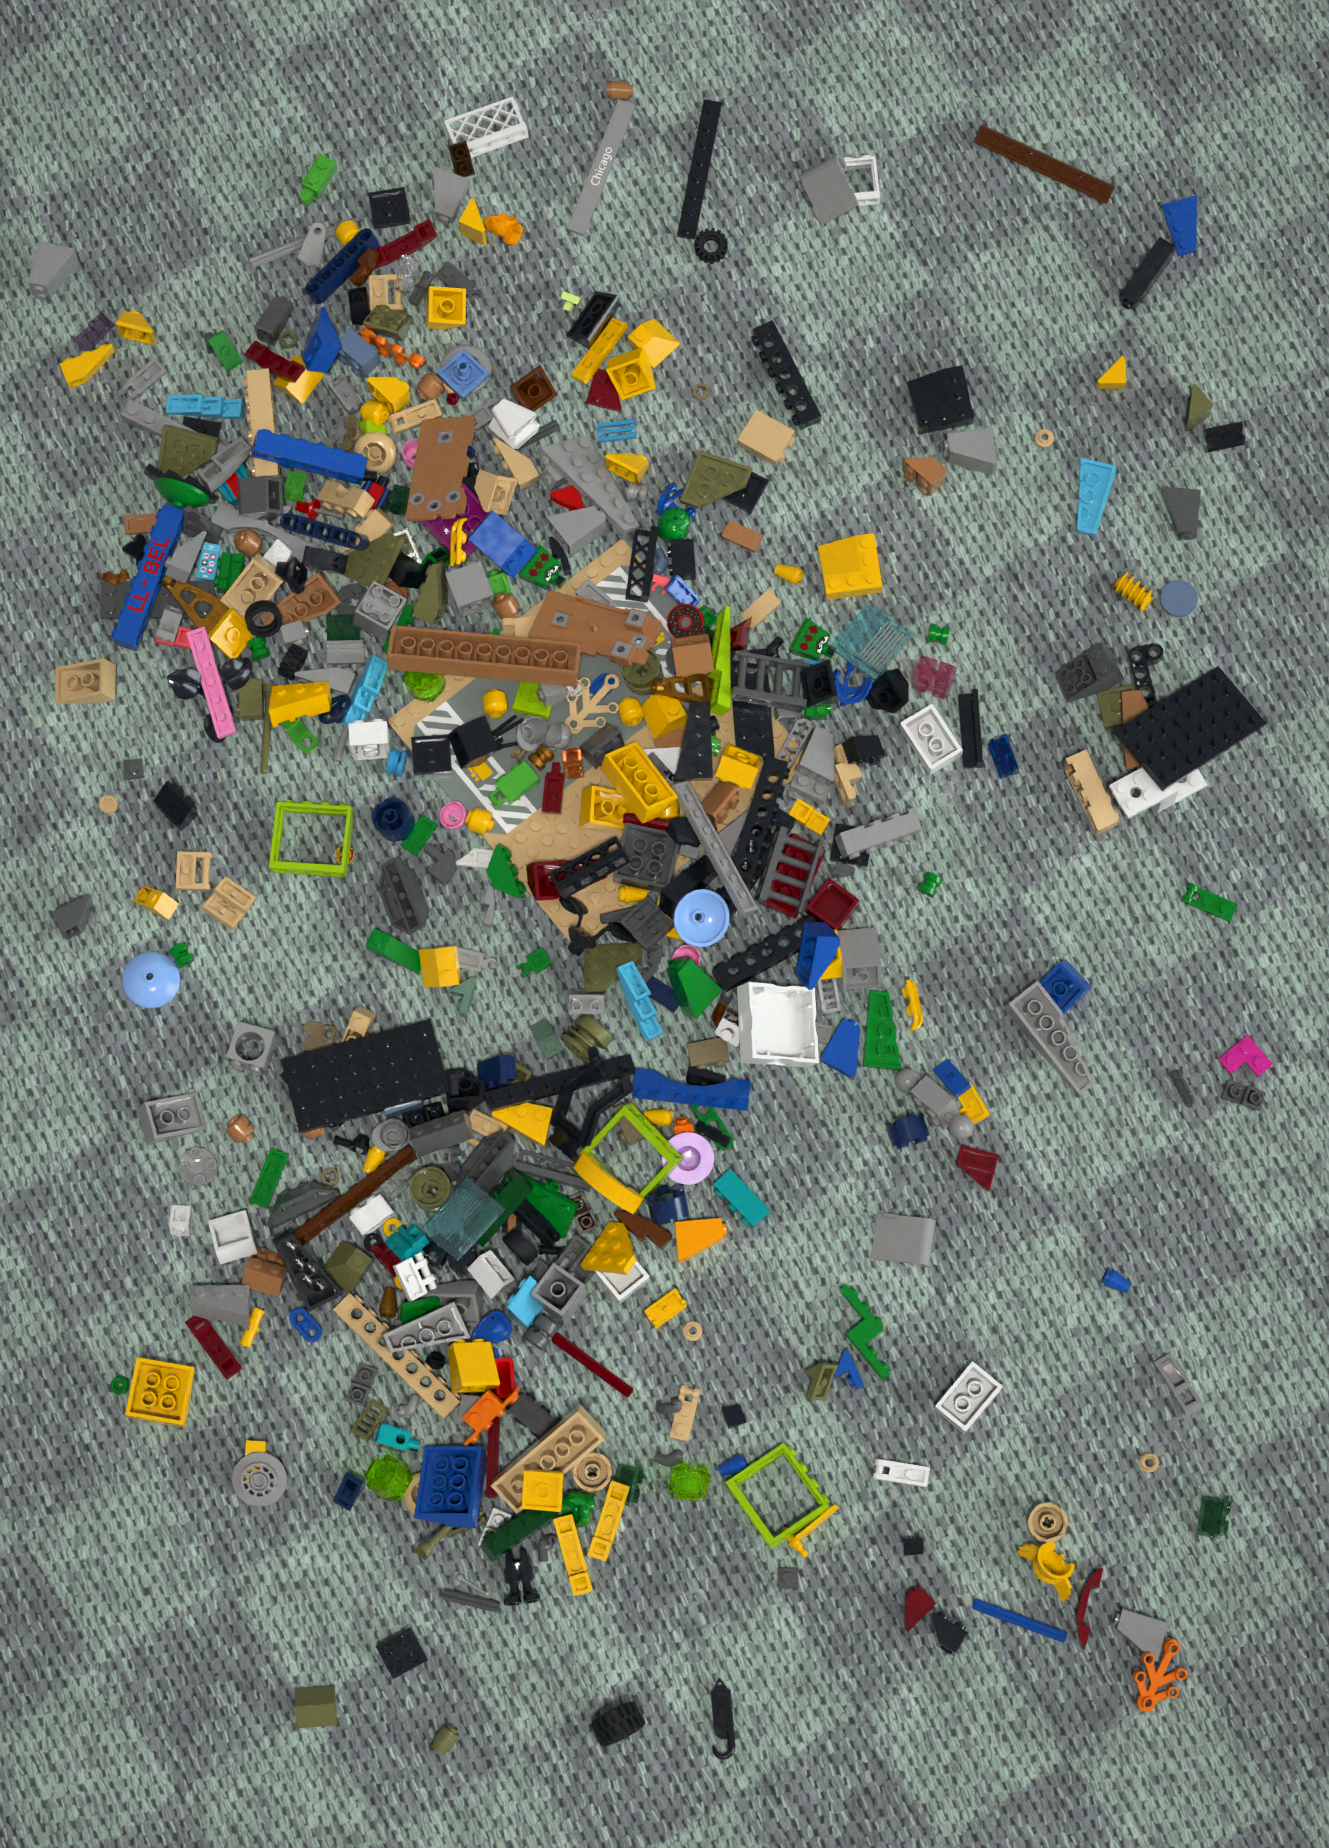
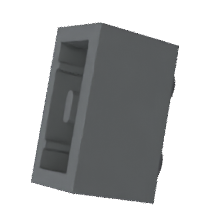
[238,476,283,521]
[579,723,625,769]
[52,895,93,940]

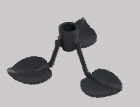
[167,658,251,743]
[559,896,636,956]

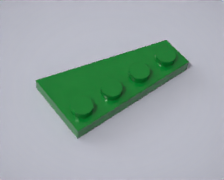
[863,990,902,1071]
[509,1169,579,1239]

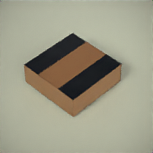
[502,1214,522,1234]

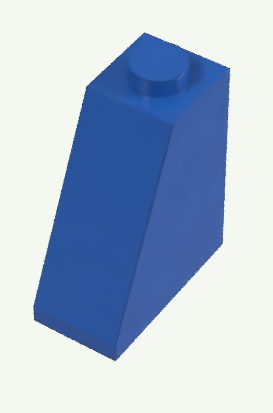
[820,1018,860,1080]

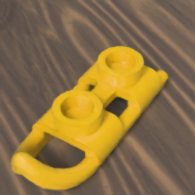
[450,518,468,567]
[902,979,923,1031]

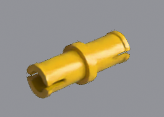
[239,1307,265,1348]

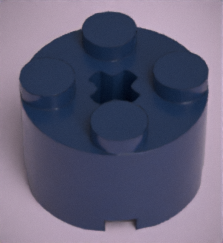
[372,798,415,842]
[886,1113,930,1150]
[646,1185,689,1224]

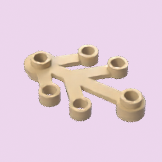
[565,674,620,734]

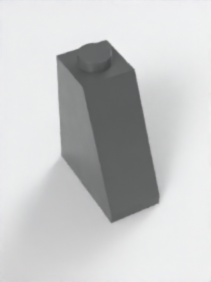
[255,295,294,347]
[1162,486,1201,540]

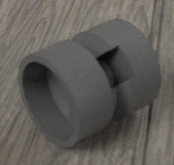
[523,1314,559,1351]

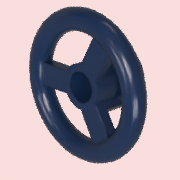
[318,695,351,724]

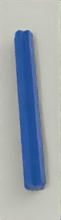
[972,1599,1067,1642]

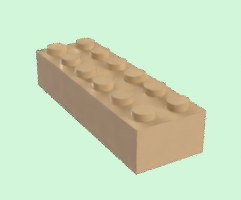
[243,368,281,478]
[491,1404,606,1514]

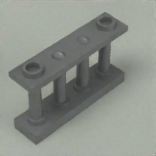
[731,650,810,712]
[755,826,824,915]

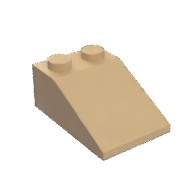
[220,553,285,621]
[55,658,116,704]

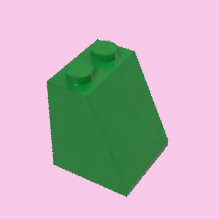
[666,957,722,1019]

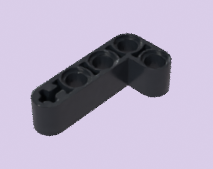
[1127,643,1164,709]

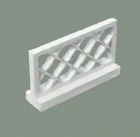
[444,97,529,158]

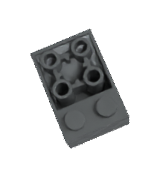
[1054,642,1124,702]

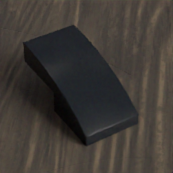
[549,537,571,576]

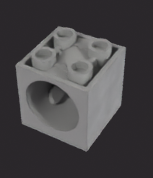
[445,561,494,618]
[353,581,407,642]
[226,1021,278,1077]

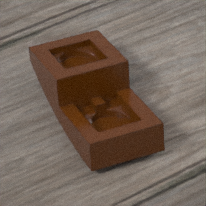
[349,247,380,287]

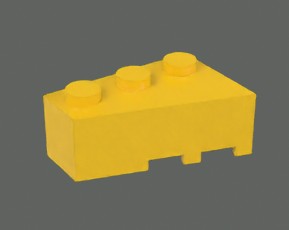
[492,1103,553,1149]

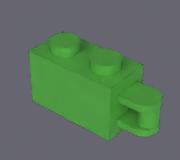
[300,154,337,206]
[488,761,540,808]

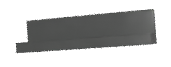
[515,1149,592,1192]

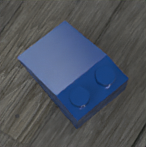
[302,307,342,373]
[467,510,538,578]
[795,922,840,990]
[1040,960,1093,1015]

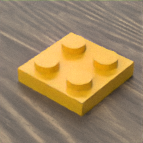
[208,608,254,659]
[522,1468,564,1512]

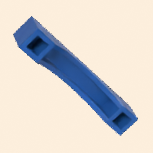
[632,1068,751,1111]

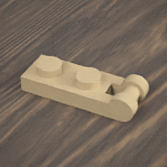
[387,399,442,436]
[669,1384,701,1442]

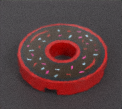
[667,604,705,638]

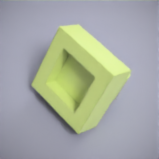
[561,291,583,312]

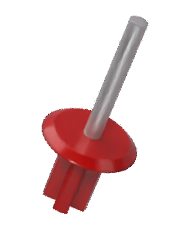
[295,498,344,520]

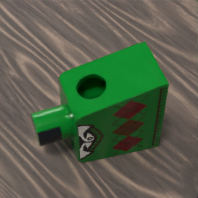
[518,544,566,590]
[789,618,837,661]

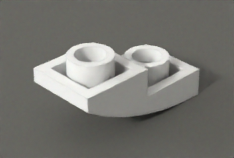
[478,1506,513,1546]

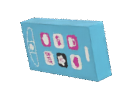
[196,542,222,581]

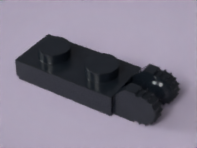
[513,1199,561,1249]

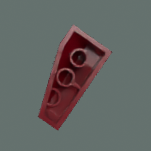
[526,859,607,901]

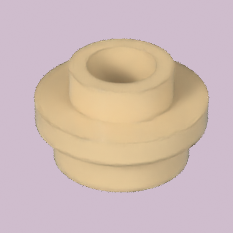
[1035,429,1054,448]
[683,1322,703,1341]
[1139,1453,1159,1473]

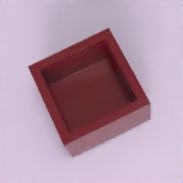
[805,878,860,931]

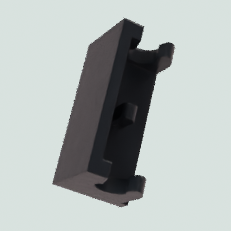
[1204,421,1245,452]

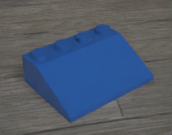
[414,1446,487,1528]

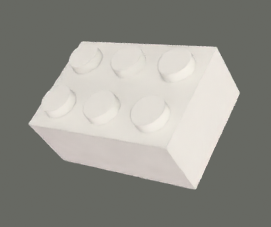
[899,704,963,775]
[348,719,391,761]
[934,1361,1003,1435]

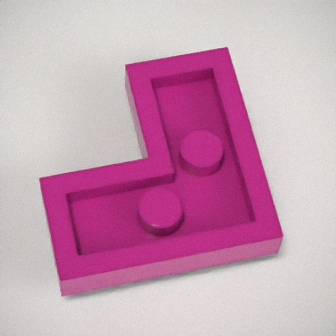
[1218,1035,1273,1077]

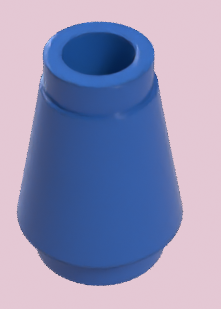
[1101,1268,1132,1293]
[718,1454,748,1477]

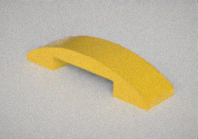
[573,1152,645,1214]
[587,1480,630,1562]
[553,1514,593,1596]

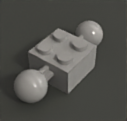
[895,1069,974,1139]

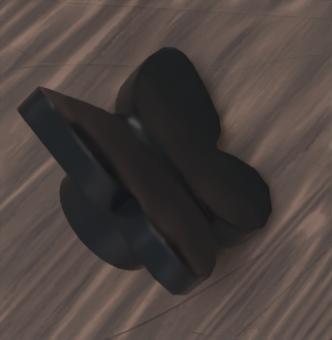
[122,534,146,566]

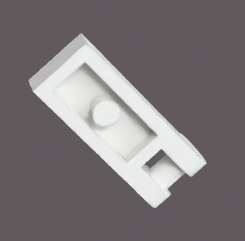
[872,1459,930,1488]

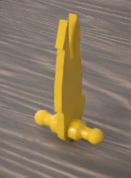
[782,1504,839,1558]

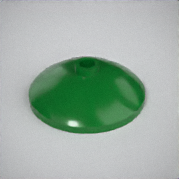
[155,478,209,508]

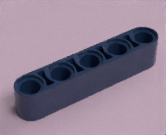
[305,228,379,304]
[280,513,369,551]

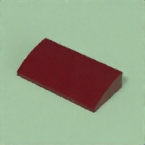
[759,833,826,919]

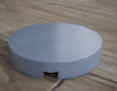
[1160,580,1198,617]

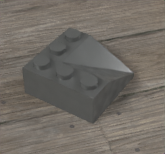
[613,822,681,893]

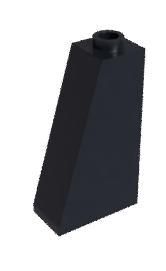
[1119,237,1175,311]
[659,855,718,920]

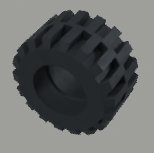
[590,1701,646,1747]

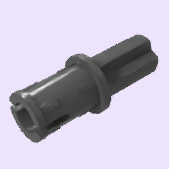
[409,271,435,306]

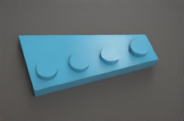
[1077,458,1117,537]

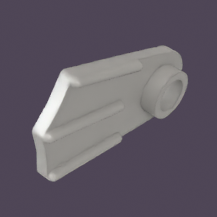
[298,223,326,266]

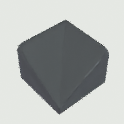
[528,1259,550,1283]

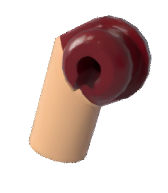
[443,383,459,406]

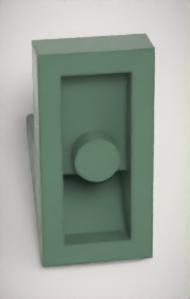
[449,977,477,1018]
[528,1018,564,1060]

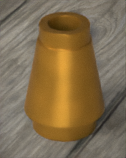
[378,1288,398,1318]

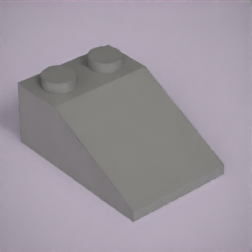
[137,1092,207,1145]

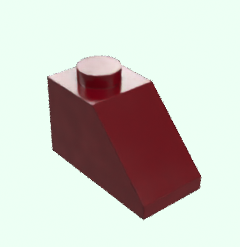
[905,1586,936,1633]

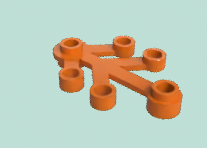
[358,328,425,369]
[1132,1638,1187,1712]

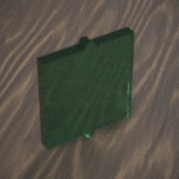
[325,614,362,641]

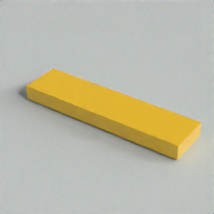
[570,318,629,385]

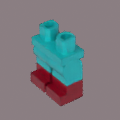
[370,1224,430,1277]

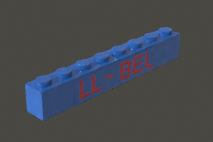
[111,503,185,651]

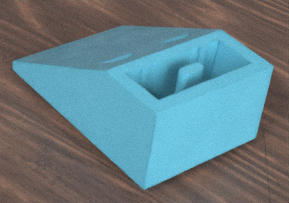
[507,1276,543,1329]

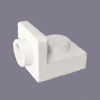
[169,1205,192,1237]

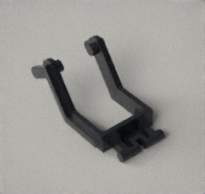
[548,1046,633,1162]

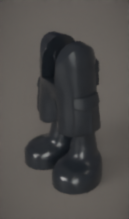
[503,1548,541,1606]

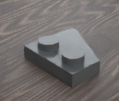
[443,1144,461,1181]

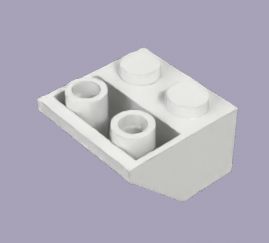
[467,1250,516,1299]

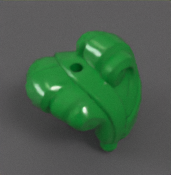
[657,508,691,543]
[561,1491,595,1527]

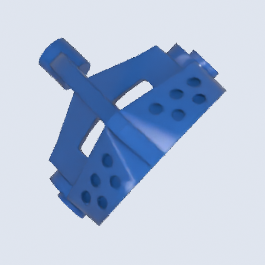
[655,482,697,520]
[833,661,873,707]

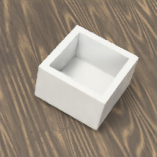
[208,1210,258,1264]
[595,1260,650,1305]

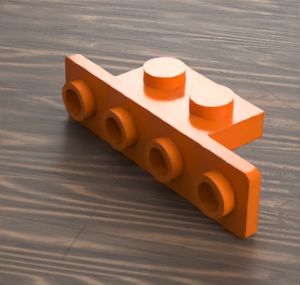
[461,1385,520,1446]

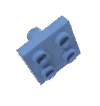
[437,348,490,400]

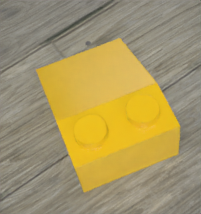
[579,785,635,832]

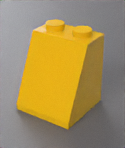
[448,1339,500,1393]

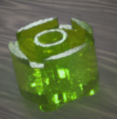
[404,671,446,702]
[366,1455,413,1501]
[667,1463,711,1502]

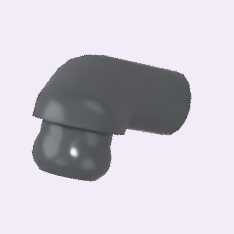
[654,1449,683,1467]
[537,1534,557,1562]

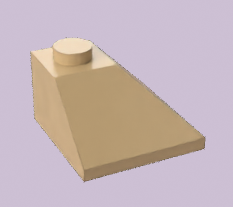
[474,469,518,515]

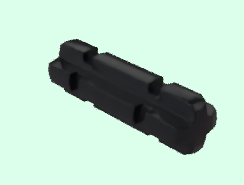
[695,1121,731,1148]

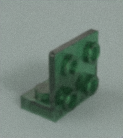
[614,1464,644,1507]
[1196,1495,1232,1539]

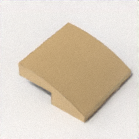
[202,876,256,931]

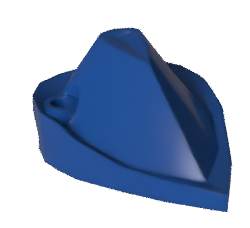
[469,1311,512,1343]

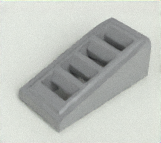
[816,978,841,1014]

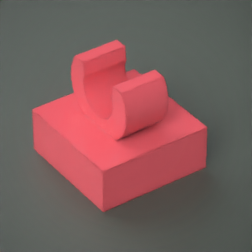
[651,573,671,594]

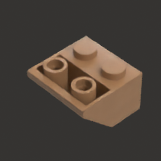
[903,457,947,497]
[670,634,714,677]
[701,780,739,827]
[242,1246,288,1297]

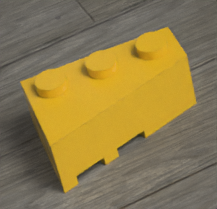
[269,681,332,728]

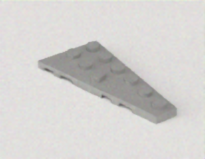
[539,435,640,534]

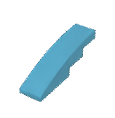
[166,394,245,419]
[341,654,387,728]
[616,961,664,1042]

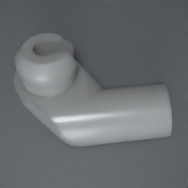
[394,1394,421,1418]

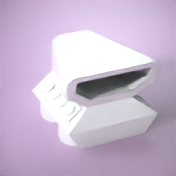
[488,399,540,449]

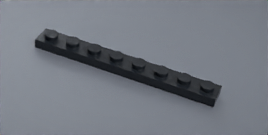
[677,99,722,240]
[483,1054,636,1113]

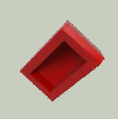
[550,485,584,511]
[492,1357,515,1398]

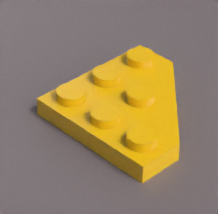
[580,1221,636,1275]

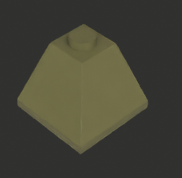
[322,1240,374,1294]

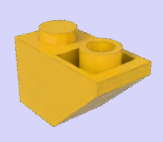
[133,886,179,920]

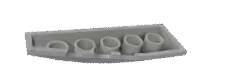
[1003,980,1095,1096]

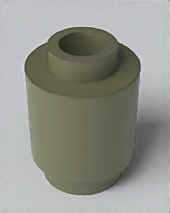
[430,1725,459,1756]

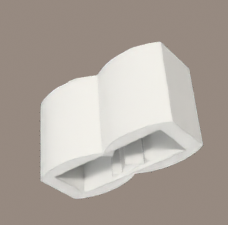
[349,1194,395,1238]

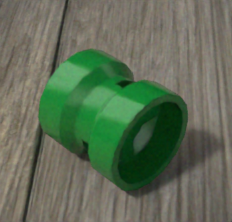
[928,623,950,645]
[246,637,271,662]
[917,872,943,898]
[169,942,194,969]

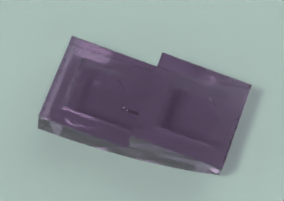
[74,312,115,351]

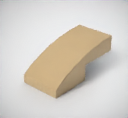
[740,589,781,630]

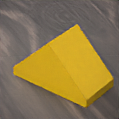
[1096,356,1126,389]

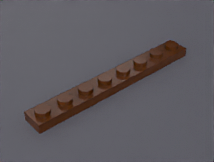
[974,124,1115,204]
[291,1145,417,1246]

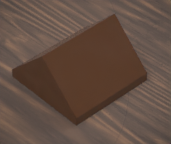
[510,365,558,412]

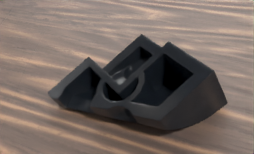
[666,817,702,848]

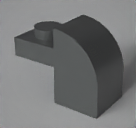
[424,843,456,887]

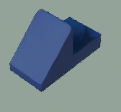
[834,1349,864,1391]

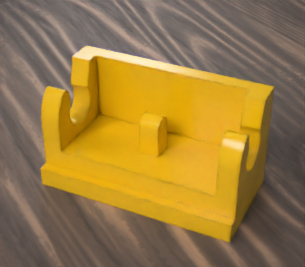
[644,1288,687,1329]

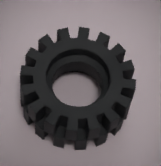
[694,228,728,264]
[278,644,308,681]

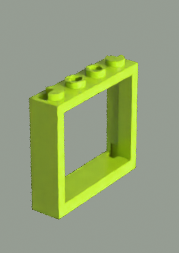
[269,800,355,878]
[580,1103,684,1203]
[725,1443,830,1550]

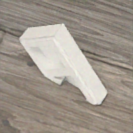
[456,848,494,869]

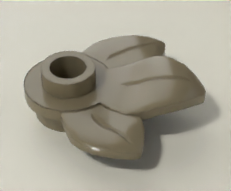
[340,415,363,452]
[302,1022,338,1052]

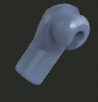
[653,548,669,575]

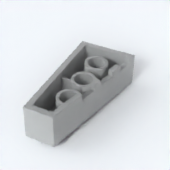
[835,807,922,860]
[381,1302,470,1353]

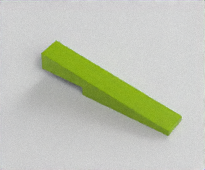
[707,605,731,716]

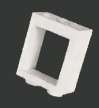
[843,155,880,206]

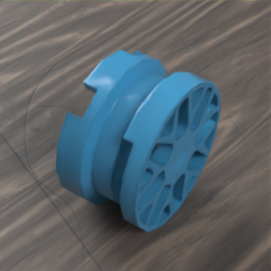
[386,748,408,777]

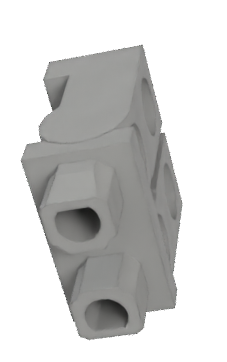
[569,989,606,1014]

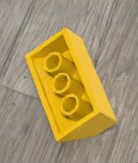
[601,742,678,824]

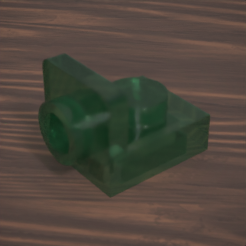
[387,484,410,516]

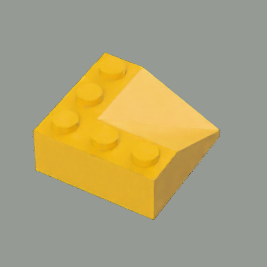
[818,533,882,600]
[125,1357,195,1428]

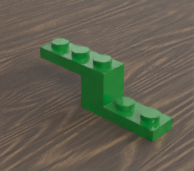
[840,1284,890,1382]

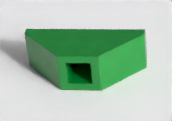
[486,844,526,899]

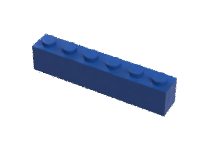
[251,429,367,485]

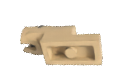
[834,744,863,806]

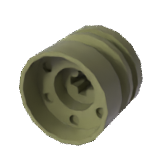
[621,649,664,695]
[561,1014,613,1064]
[409,1167,455,1214]

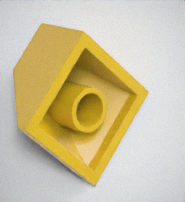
[116,310,156,346]
[628,318,680,368]
[605,453,649,485]

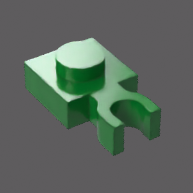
[516,947,553,978]

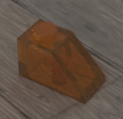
[562,748,585,780]

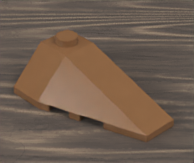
[260,570,342,631]
[1122,690,1149,768]

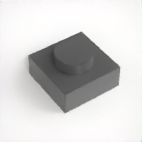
[123,758,144,780]
[778,1568,798,1589]

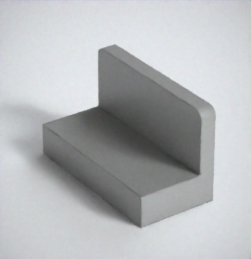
[326,640,365,665]

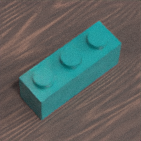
[713,1169,770,1229]

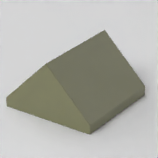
[1185,384,1213,432]
[295,1685,337,1729]

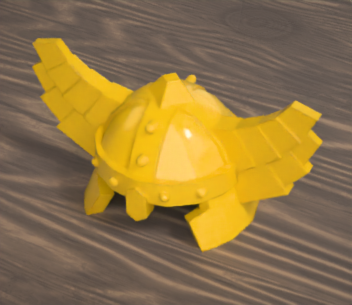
[1017,1542,1075,1602]

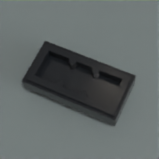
[183,416,221,438]
[686,1066,726,1086]

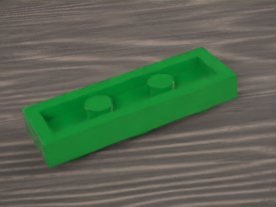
[249,1148,289,1209]

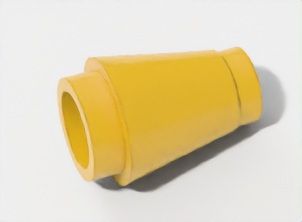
[774,564,804,585]
[618,885,647,904]
[644,1108,673,1127]
[362,1145,386,1173]

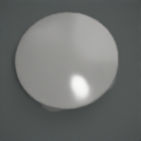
[178,1147,217,1186]

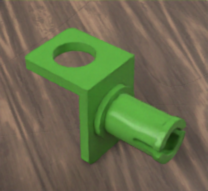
[280,719,320,754]

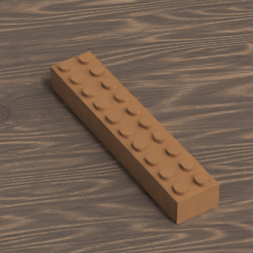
[387,625,581,687]

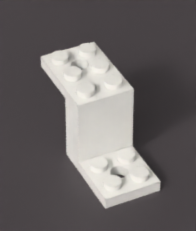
[1109,767,1208,819]

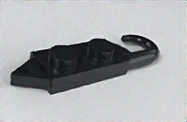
[711,1678,736,1760]

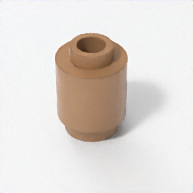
[607,81,633,100]

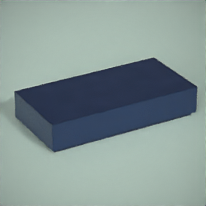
[647,977,679,1013]

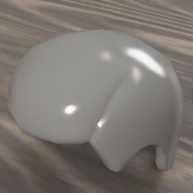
[545,722,571,751]

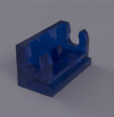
[987,734,1019,779]

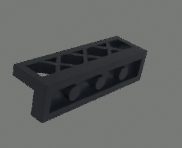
[625,526,659,603]
[958,689,983,769]
[549,836,631,899]

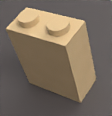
[737,410,796,467]

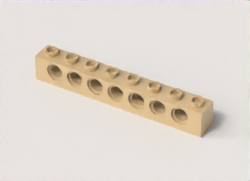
[333,1293,461,1421]

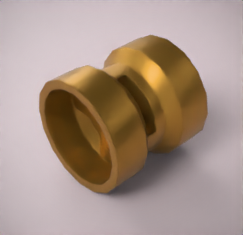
[528,744,555,771]

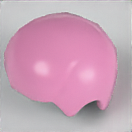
[401,439,418,469]
[440,801,468,830]
[672,944,701,967]

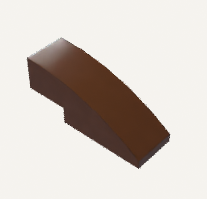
[614,1211,672,1250]

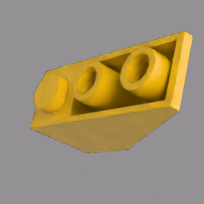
[60,344,115,389]

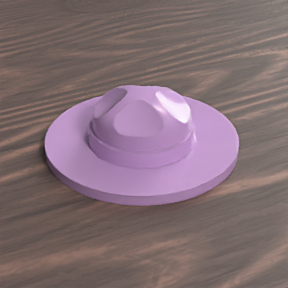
[662,1132,714,1185]

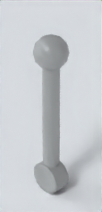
[456,1574,492,1599]

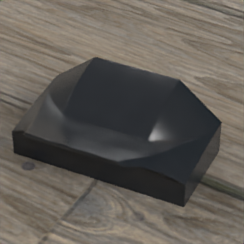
[275,557,307,594]

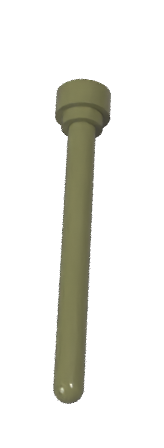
[260,684,277,774]
[415,1495,483,1560]

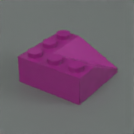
[421,483,490,564]

